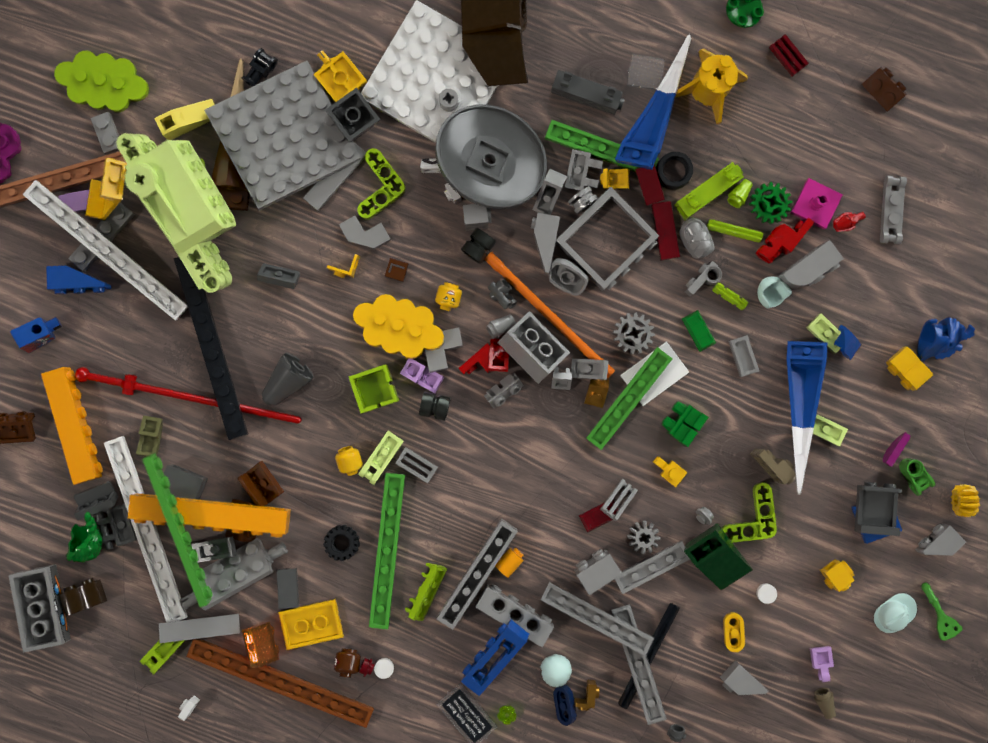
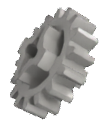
[613,312,655,354]

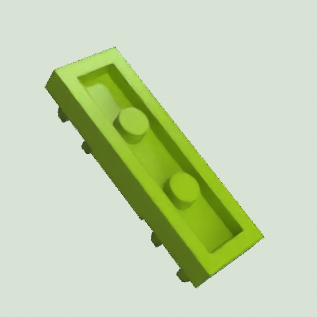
[405,563,447,621]

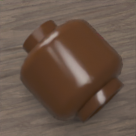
[334,648,361,678]

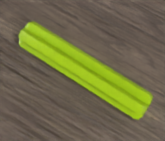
[707,219,763,243]

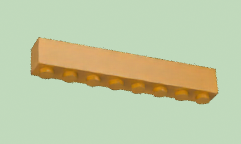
[127,493,291,537]

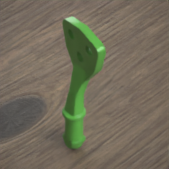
[921,583,962,641]

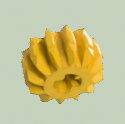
[951,484,980,517]

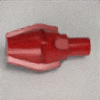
[833,212,866,232]

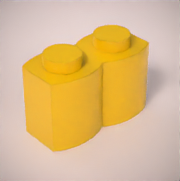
[886,346,933,391]

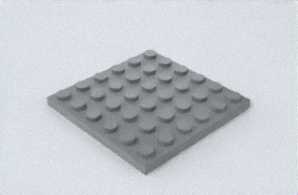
[204,61,361,211]

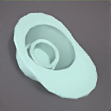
[874,593,917,633]

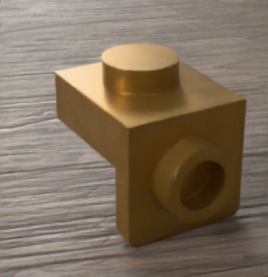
[584,379,609,408]
[574,680,599,711]

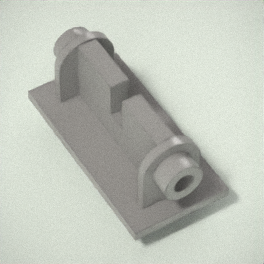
[484,373,524,409]

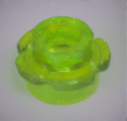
[497,705,516,725]

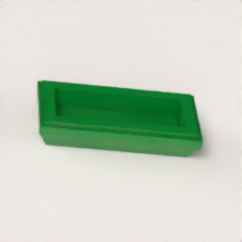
[682,310,716,352]

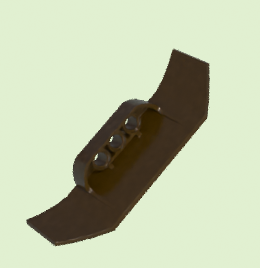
[461,0,528,86]

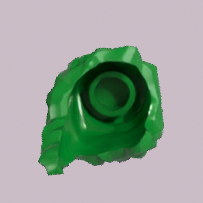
[66,512,102,562]

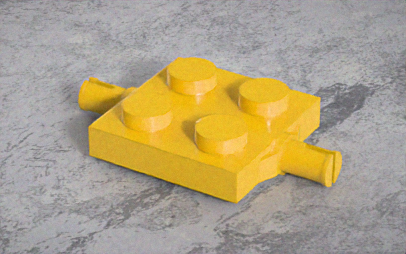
[313,50,367,102]

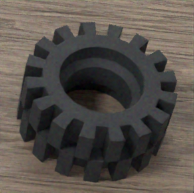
[323,525,360,561]

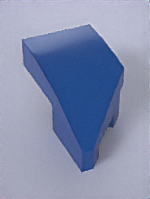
[834,325,861,360]

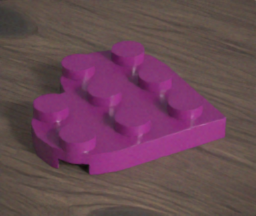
[0,123,22,184]

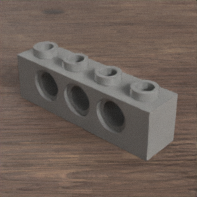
[475,584,554,647]

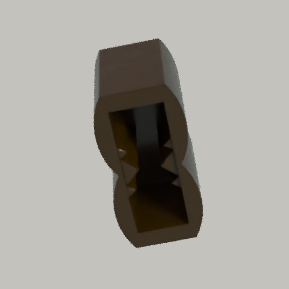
[58,578,107,616]

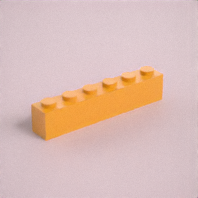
[41,367,103,485]

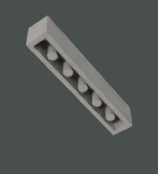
[437,518,518,630]

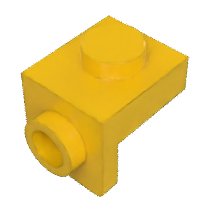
[600,169,629,189]

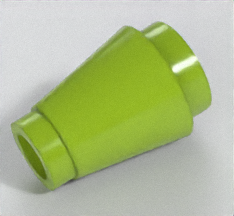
[727,179,753,208]

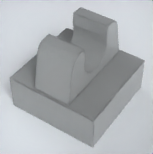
[551,367,572,390]

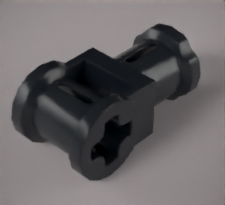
[241,48,278,87]

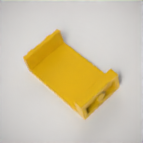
[85,157,127,220]

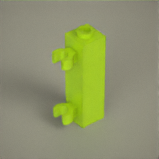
[674,162,744,220]

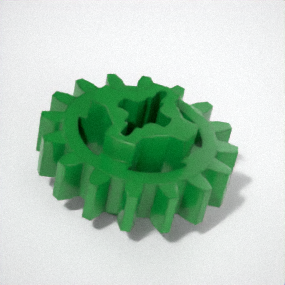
[749,182,792,225]

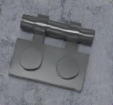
[96,504,137,550]

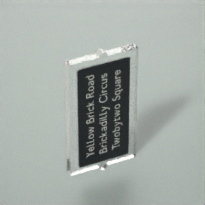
[437,683,498,743]

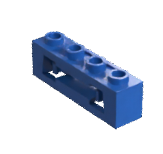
[461,619,529,696]

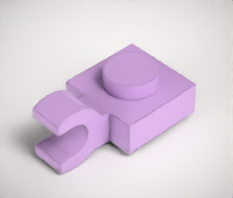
[810,646,834,682]

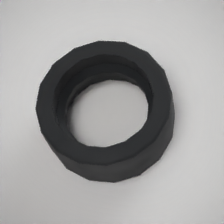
[656,152,693,190]

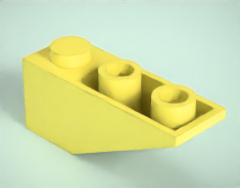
[154,99,215,140]

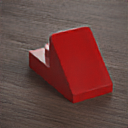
[488,339,509,372]
[458,343,490,375]

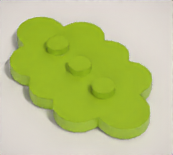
[54,51,149,112]

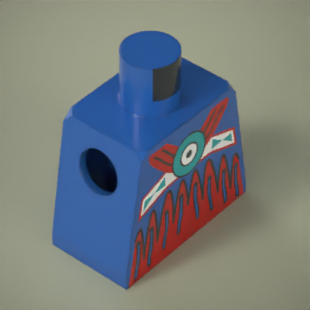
[10,317,62,353]

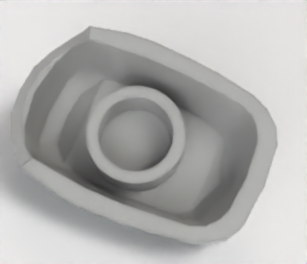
[679,217,715,259]
[549,258,589,296]

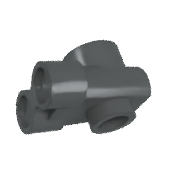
[488,279,517,309]

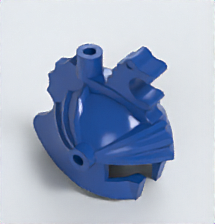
[917,317,975,362]

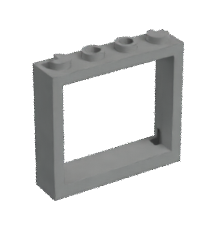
[555,187,659,291]

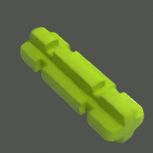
[712,282,748,310]

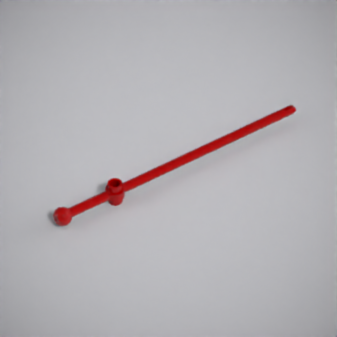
[75,367,302,424]

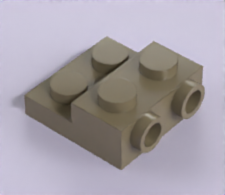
[750,448,796,485]

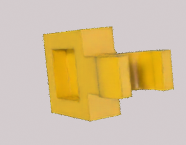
[653,456,688,487]

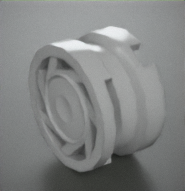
[568,186,598,214]

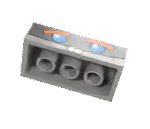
[8,564,71,653]

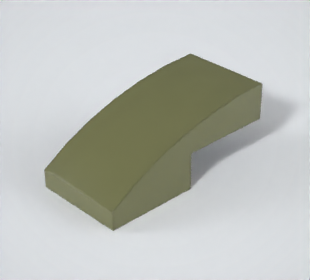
[136,415,163,457]

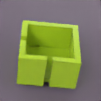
[349,364,399,414]

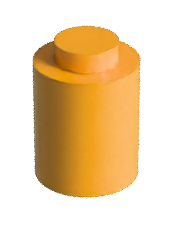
[495,547,524,578]

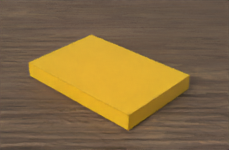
[278,599,344,650]

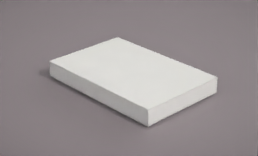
[620,341,689,406]

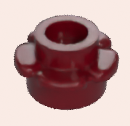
[359,658,375,677]

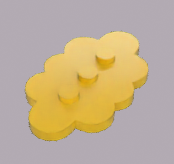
[353,294,444,359]

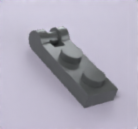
[191,536,236,563]

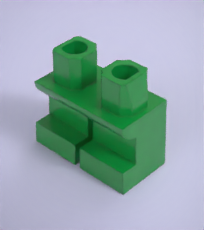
[661,401,709,447]

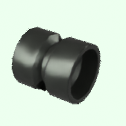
[461,228,496,264]
[419,391,451,421]

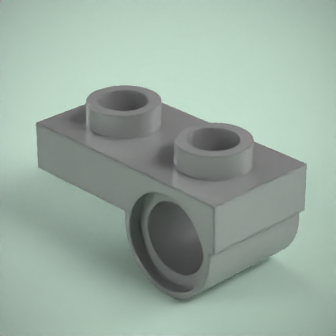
[684,261,722,297]

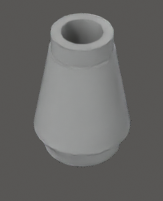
[486,314,516,339]

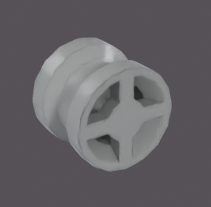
[439,89,458,112]

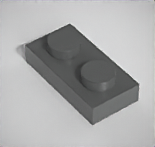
[257,263,300,289]

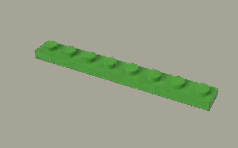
[142,453,212,608]
[369,473,405,629]

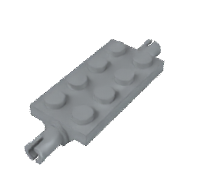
[180,538,288,611]

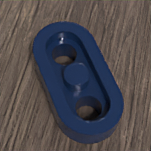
[553,685,577,726]

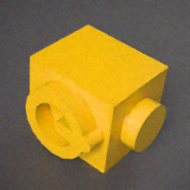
[820,559,855,592]

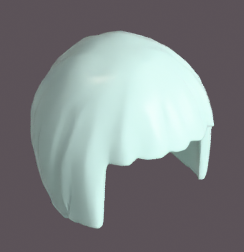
[757,276,792,309]
[540,654,572,687]

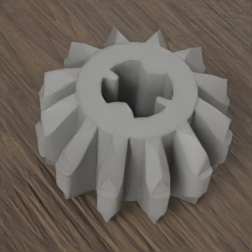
[627,520,661,554]

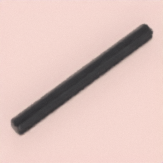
[618,603,679,709]

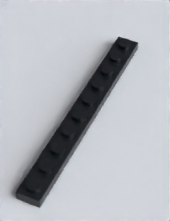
[174,257,248,440]

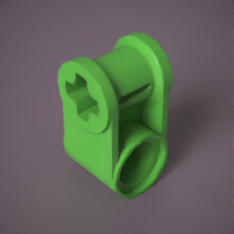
[899,458,935,496]

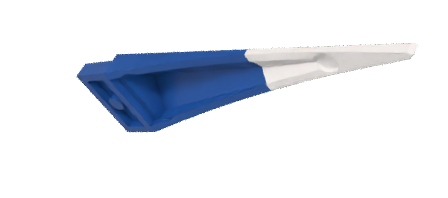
[615,34,691,170]
[787,341,827,495]

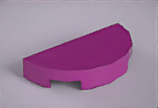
[883,432,911,467]

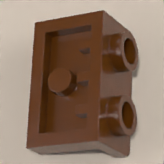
[0,411,36,444]

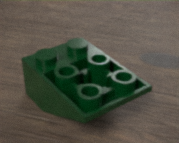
[684,523,753,590]

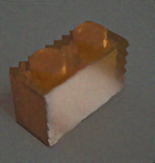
[241,621,279,668]

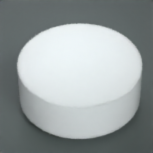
[756,583,777,604]
[374,658,394,679]

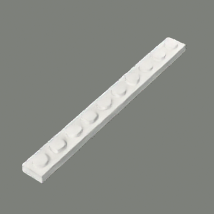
[23,180,188,321]
[104,436,188,622]

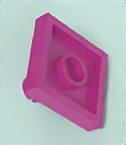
[790,178,843,230]

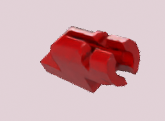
[756,218,814,264]

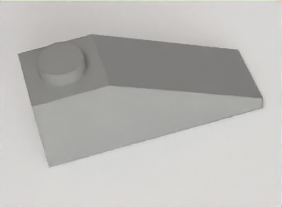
[531,213,560,275]

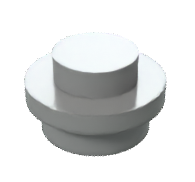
[696,507,714,525]

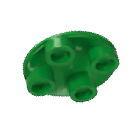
[726,0,764,28]

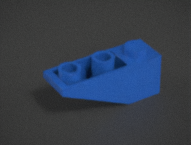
[46,265,112,294]

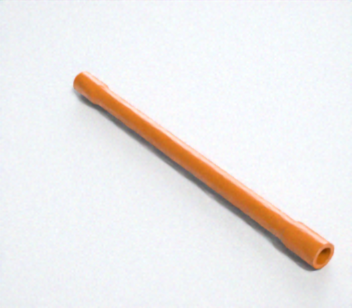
[484,252,615,379]

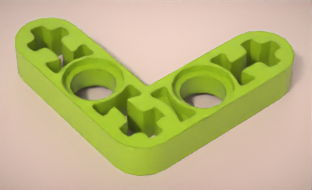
[357,148,405,220]
[721,482,777,543]

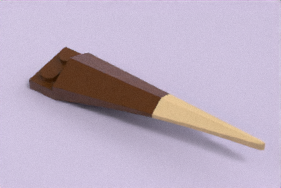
[211,58,250,211]

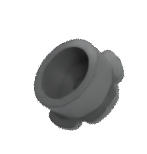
[667,724,686,742]

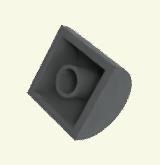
[325,88,380,143]

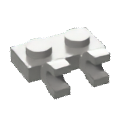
[565,149,603,191]

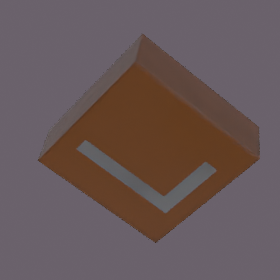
[385,258,409,282]

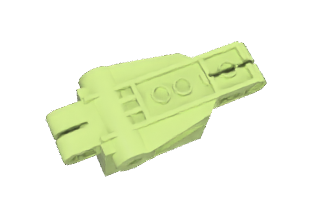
[117,133,236,293]

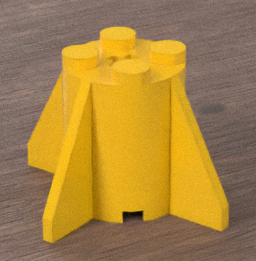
[675,49,748,124]

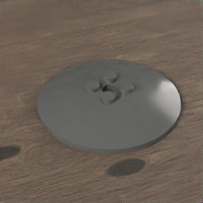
[435,104,547,209]

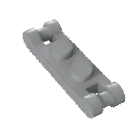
[880,175,907,245]

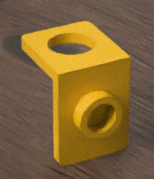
[327,254,360,278]

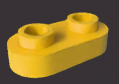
[723,612,745,652]

